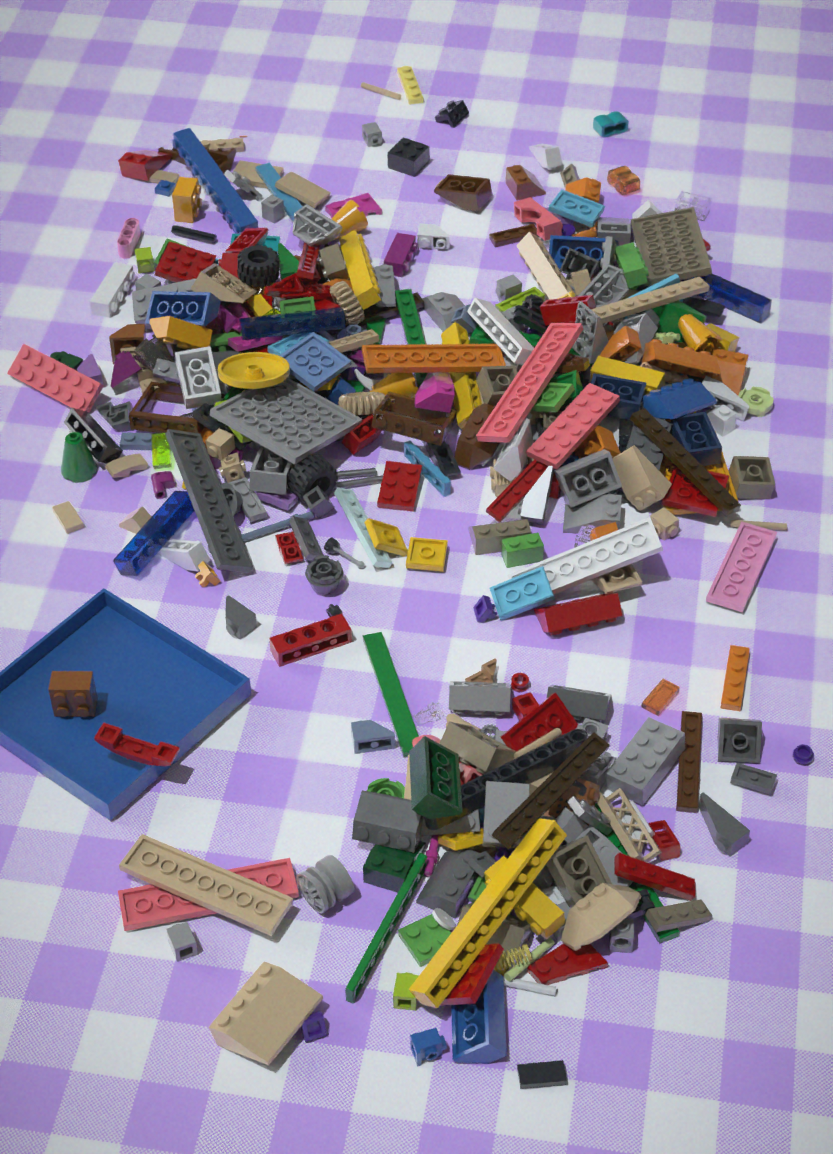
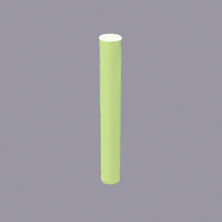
[504,937,554,982]

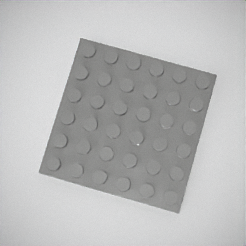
[210,378,363,464]

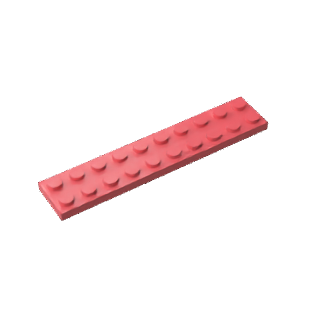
[476,323,583,443]

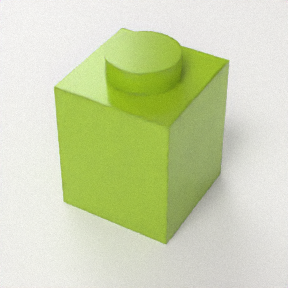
[134,247,155,274]
[393,972,419,1011]

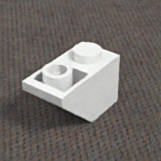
[417,223,450,250]

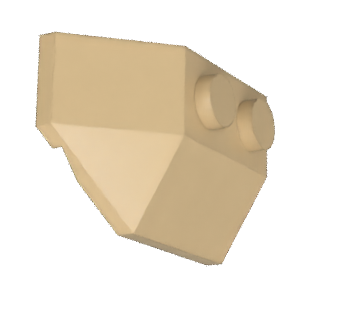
[561,883,641,951]

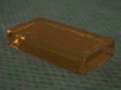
[641,678,680,716]

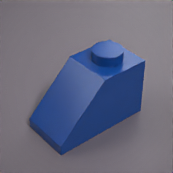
[318,377,356,405]

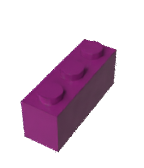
[383,232,418,277]

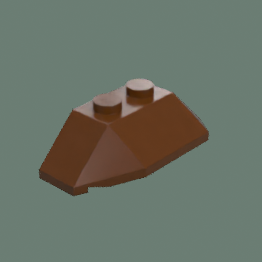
[454,403,500,470]

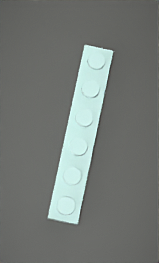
[334,487,393,568]

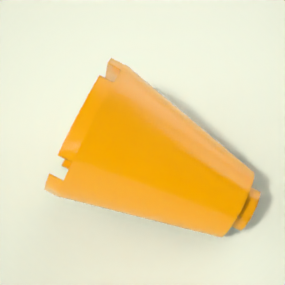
[331,200,368,240]
[678,314,722,355]
[369,373,418,401]

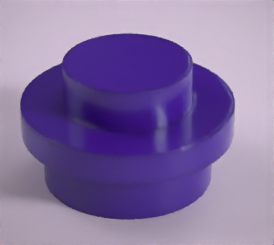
[793,744,814,764]

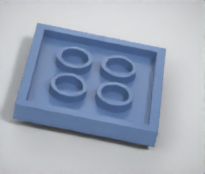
[279,332,351,392]

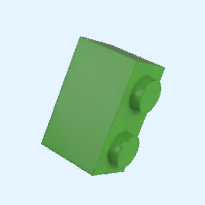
[501,533,544,568]

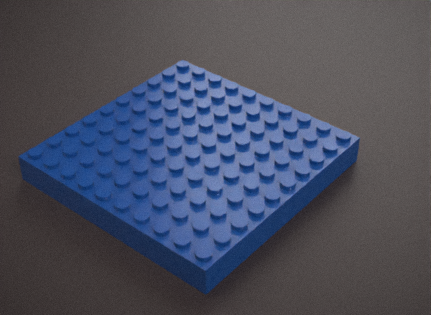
[0,588,251,821]

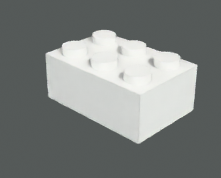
[175,346,221,409]

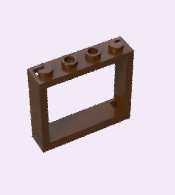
[129,382,215,434]
[371,392,457,446]

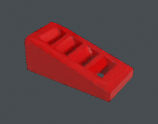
[648,820,680,861]

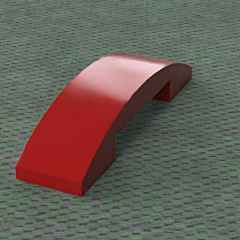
[94,722,180,766]

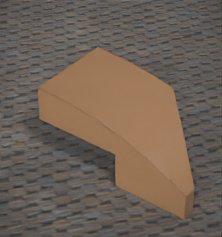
[465,658,497,686]

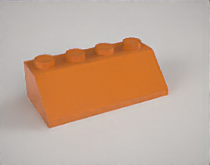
[642,339,721,379]

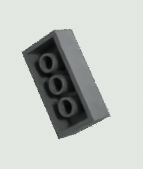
[625,417,672,470]

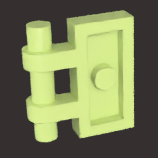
[651,332,680,344]

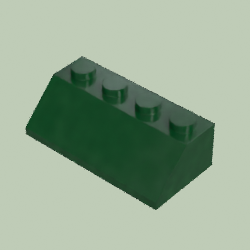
[409,736,462,819]

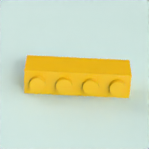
[590,356,665,395]
[484,856,566,940]

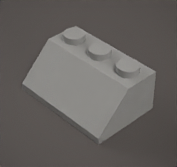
[448,681,511,715]

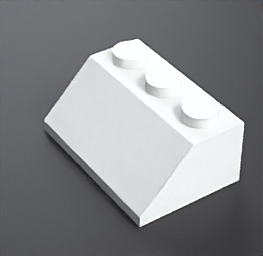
[493,418,533,482]

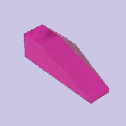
[415,372,454,413]

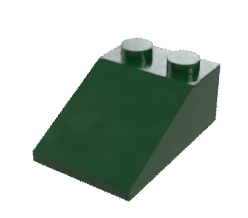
[363,841,426,893]

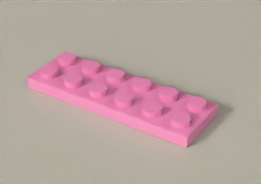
[706,521,777,613]

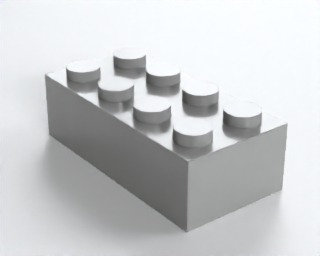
[132,279,196,330]
[606,717,685,806]

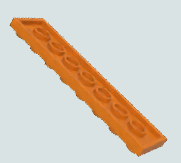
[361,344,506,374]

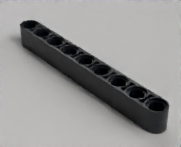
[424,729,588,830]

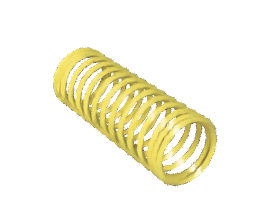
[494,944,532,971]

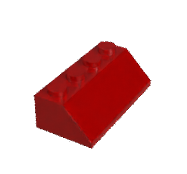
[534,593,623,635]

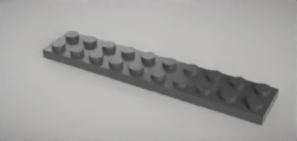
[165,429,253,573]

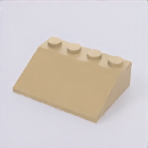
[191,263,257,303]
[208,961,324,1065]

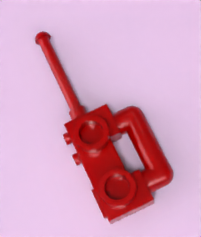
[281,284,332,300]

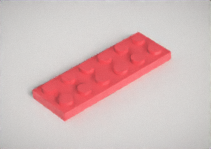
[7,343,104,413]
[526,383,620,470]

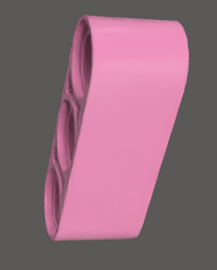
[117,218,141,259]

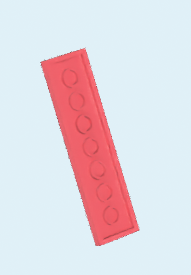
[118,858,299,931]

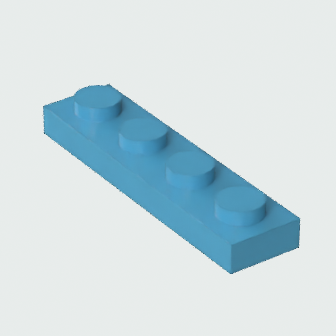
[404,440,451,497]

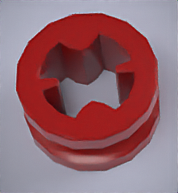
[511,672,529,693]

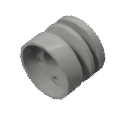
[297,855,354,914]

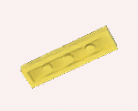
[397,66,423,105]

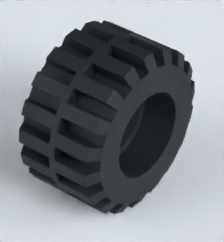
[237,245,279,287]
[288,454,338,504]

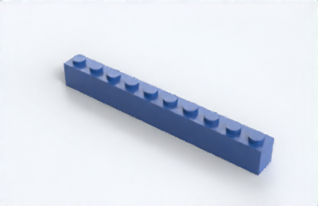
[172,128,258,234]

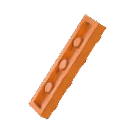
[720,645,750,712]

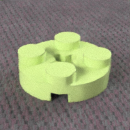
[738,386,774,417]

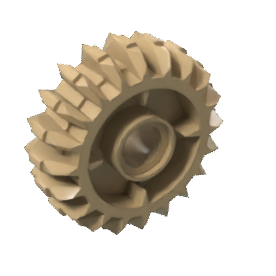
[330,281,364,325]
[338,392,385,415]

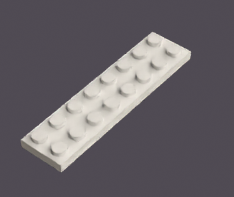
[507,517,664,594]

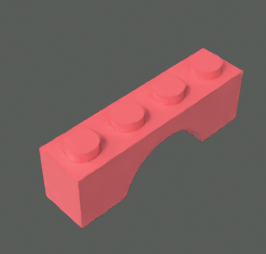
[513,197,563,241]

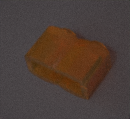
[607,165,640,195]

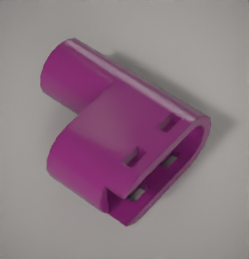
[151,471,175,499]

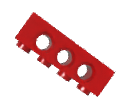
[269,614,352,667]

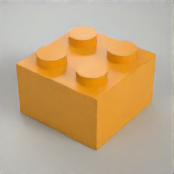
[172,177,202,223]

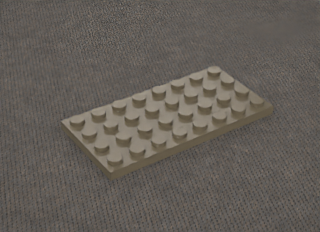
[630,207,712,286]

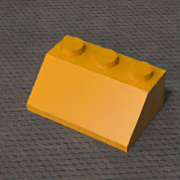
[149,316,212,350]

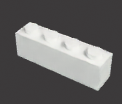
[89,262,136,318]

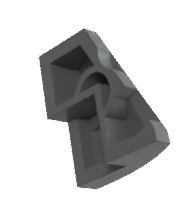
[96,401,134,431]

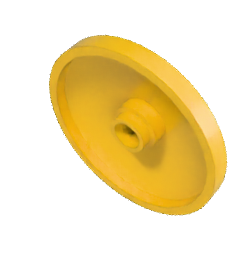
[218,352,290,389]

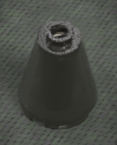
[133,334,175,382]

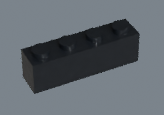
[63,408,123,464]

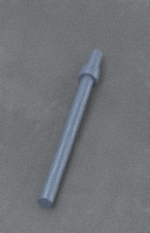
[207,511,314,553]

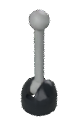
[324,537,365,568]

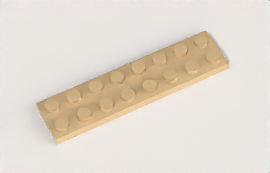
[119,834,293,936]

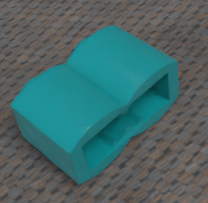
[593,111,629,137]

